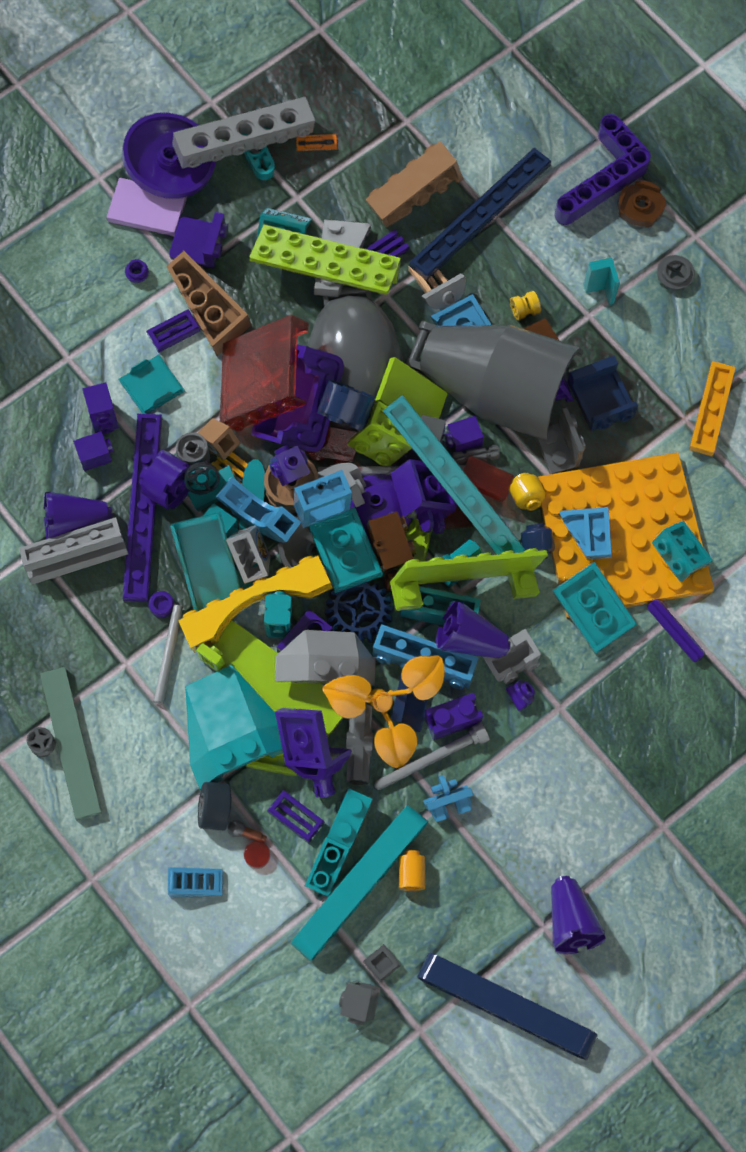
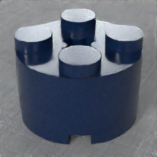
[317,380,375,431]

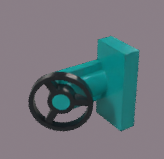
[184,462,238,512]

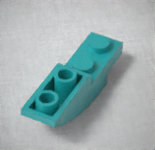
[304,788,373,897]

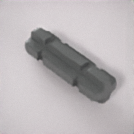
[452,445,500,465]

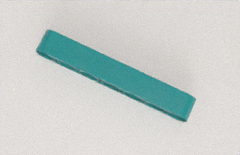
[291,805,429,961]

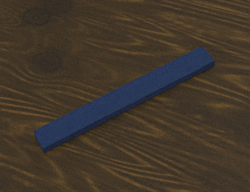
[409,147,552,281]

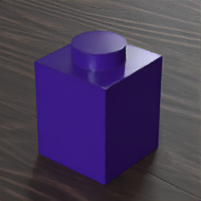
[444,416,484,453]
[73,431,114,471]

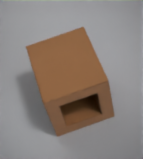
[198,418,240,460]

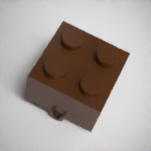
[366,511,416,573]

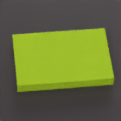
[375,357,448,419]

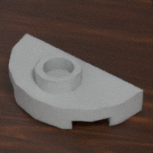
[421,274,466,310]

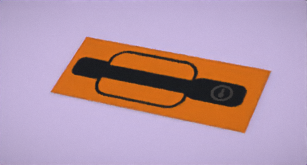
[296,134,337,151]

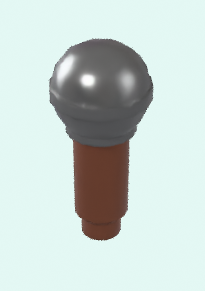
[227,819,267,843]

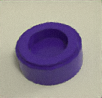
[148,591,174,618]

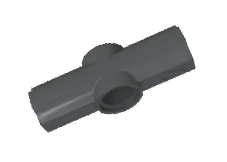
[346,705,373,785]

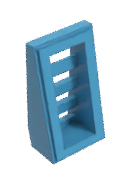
[168,867,223,897]

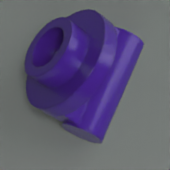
[506,680,535,711]

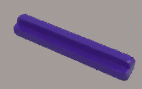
[647,599,705,662]

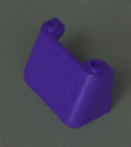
[251,340,344,452]

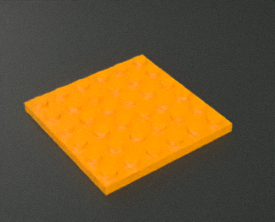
[538,452,714,618]

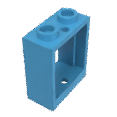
[294,470,352,528]

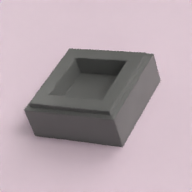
[363,944,401,983]

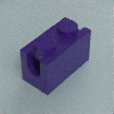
[424,693,483,741]

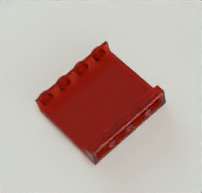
[219,314,309,431]

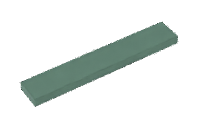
[40,667,102,821]

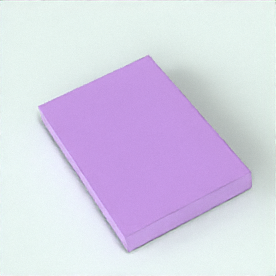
[106,178,187,236]

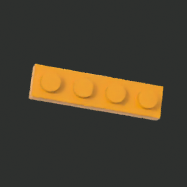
[689,361,736,456]

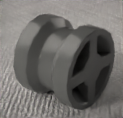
[27,727,56,757]

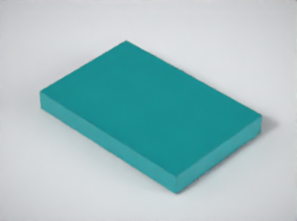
[308,507,383,593]
[552,562,637,653]

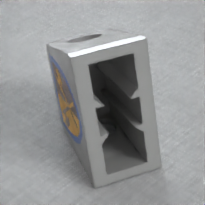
[226,525,270,583]

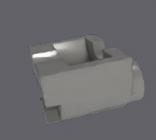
[483,629,541,685]

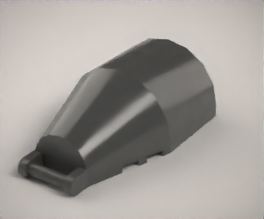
[405,321,583,442]

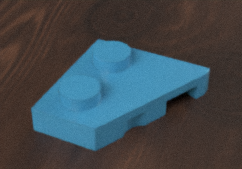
[560,507,612,560]

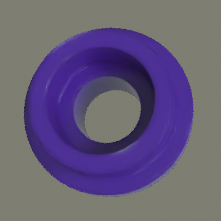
[125,259,149,283]

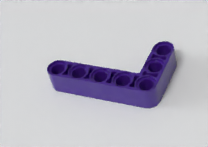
[554,114,651,225]

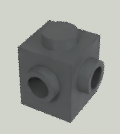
[339,981,381,1025]

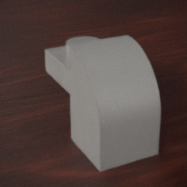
[318,463,366,507]

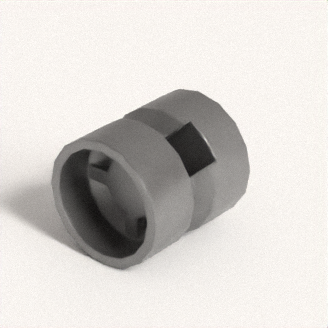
[176,432,210,470]

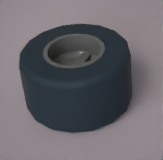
[198,782,231,831]

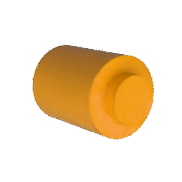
[399,850,426,891]

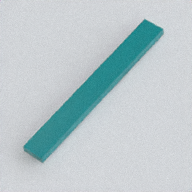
[383,395,525,555]

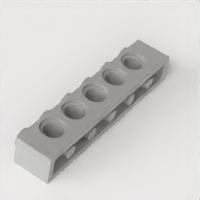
[173,97,315,168]

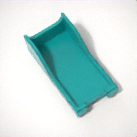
[170,511,246,611]

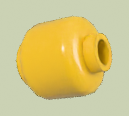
[509,473,546,511]

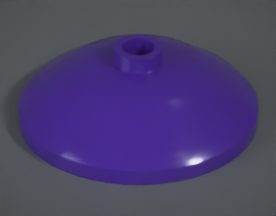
[350,474,413,543]

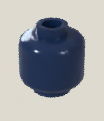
[521,523,555,559]

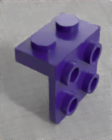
[169,212,229,269]

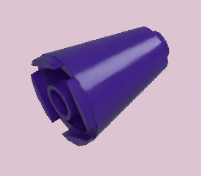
[44,492,113,539]
[436,601,511,659]
[551,876,606,954]

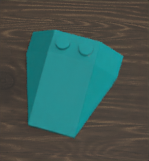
[185,665,283,790]

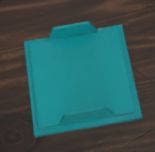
[118,354,185,414]

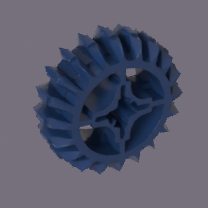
[325,581,393,643]

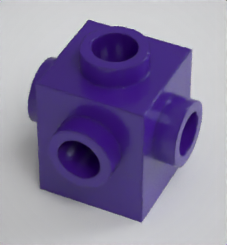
[269,445,310,487]

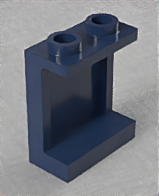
[568,356,638,431]

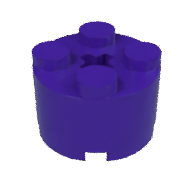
[140,450,195,510]

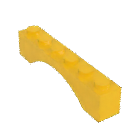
[178,556,333,653]

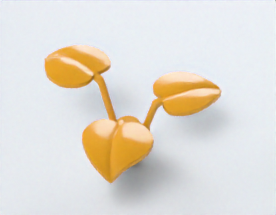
[322,655,445,768]

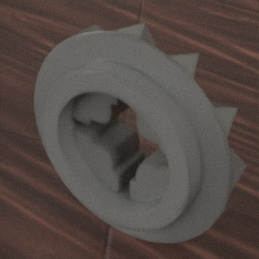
[656,255,695,291]

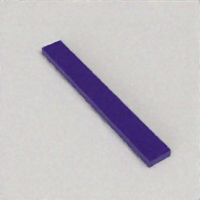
[123,414,163,602]

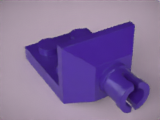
[275,708,352,798]

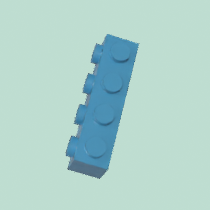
[373,624,479,689]

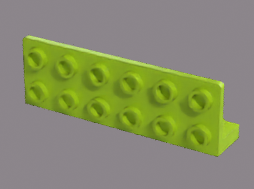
[250,225,401,295]
[390,548,548,611]
[196,620,344,738]

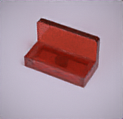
[463,456,514,503]

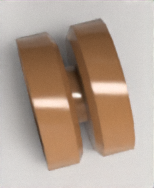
[264,459,320,517]

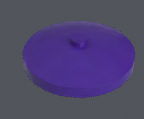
[122,112,216,199]

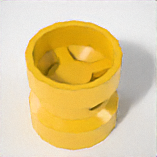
[510,291,541,321]

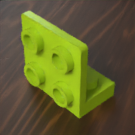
[348,401,412,466]

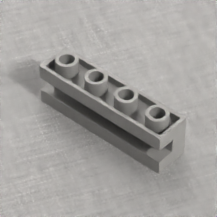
[19,517,128,585]

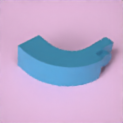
[215,477,301,542]

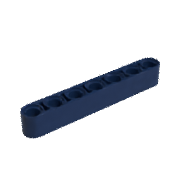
[417,952,598,1060]

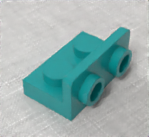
[652,520,713,582]

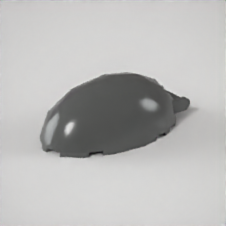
[308,287,403,437]

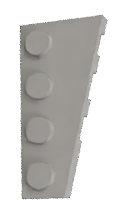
[314,220,371,297]

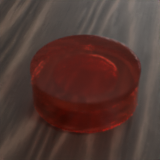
[244,841,270,869]

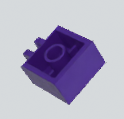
[390,459,457,534]

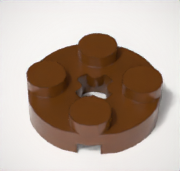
[618,181,666,227]

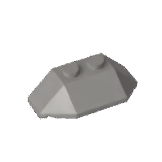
[275,630,375,686]

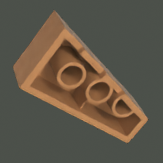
[366,141,464,228]
[166,251,252,356]

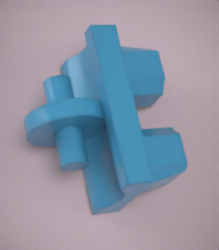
[423,775,473,822]

